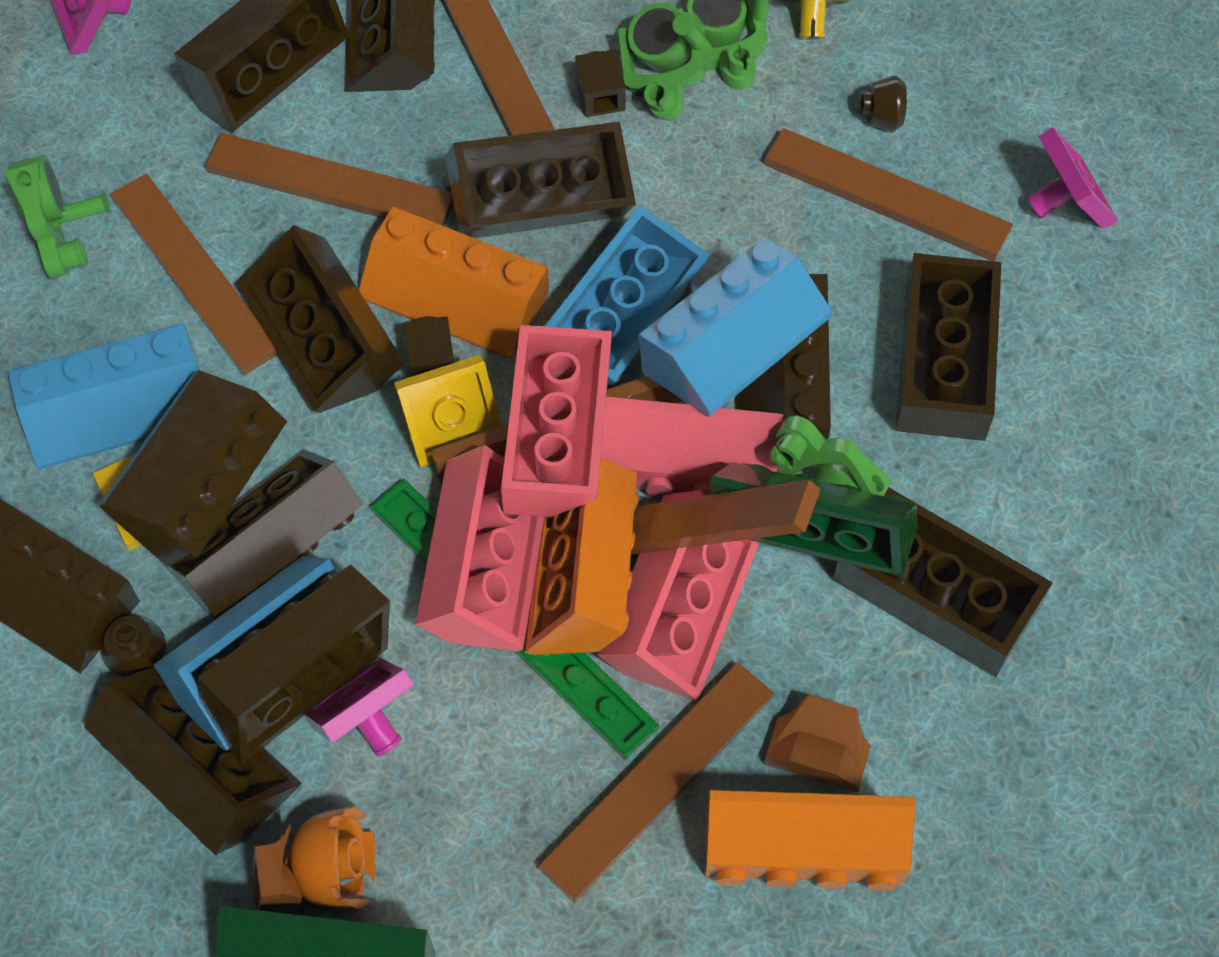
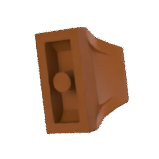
[764,694,871,793]
[252,825,302,915]

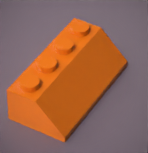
[359,207,549,360]
[525,458,639,655]
[705,790,916,891]

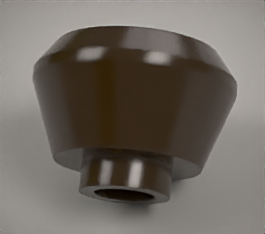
[860,75,907,133]
[101,616,166,677]

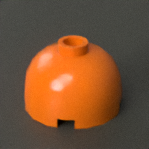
[285,807,376,911]

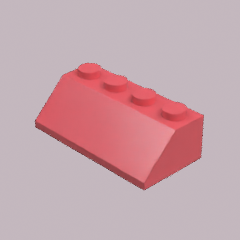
[501,325,612,517]
[601,396,783,498]
[415,445,544,652]
[598,490,759,701]

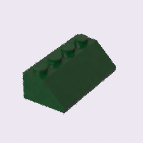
[710,462,918,577]
[217,906,436,957]

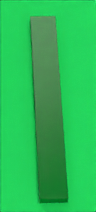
[370,478,659,760]

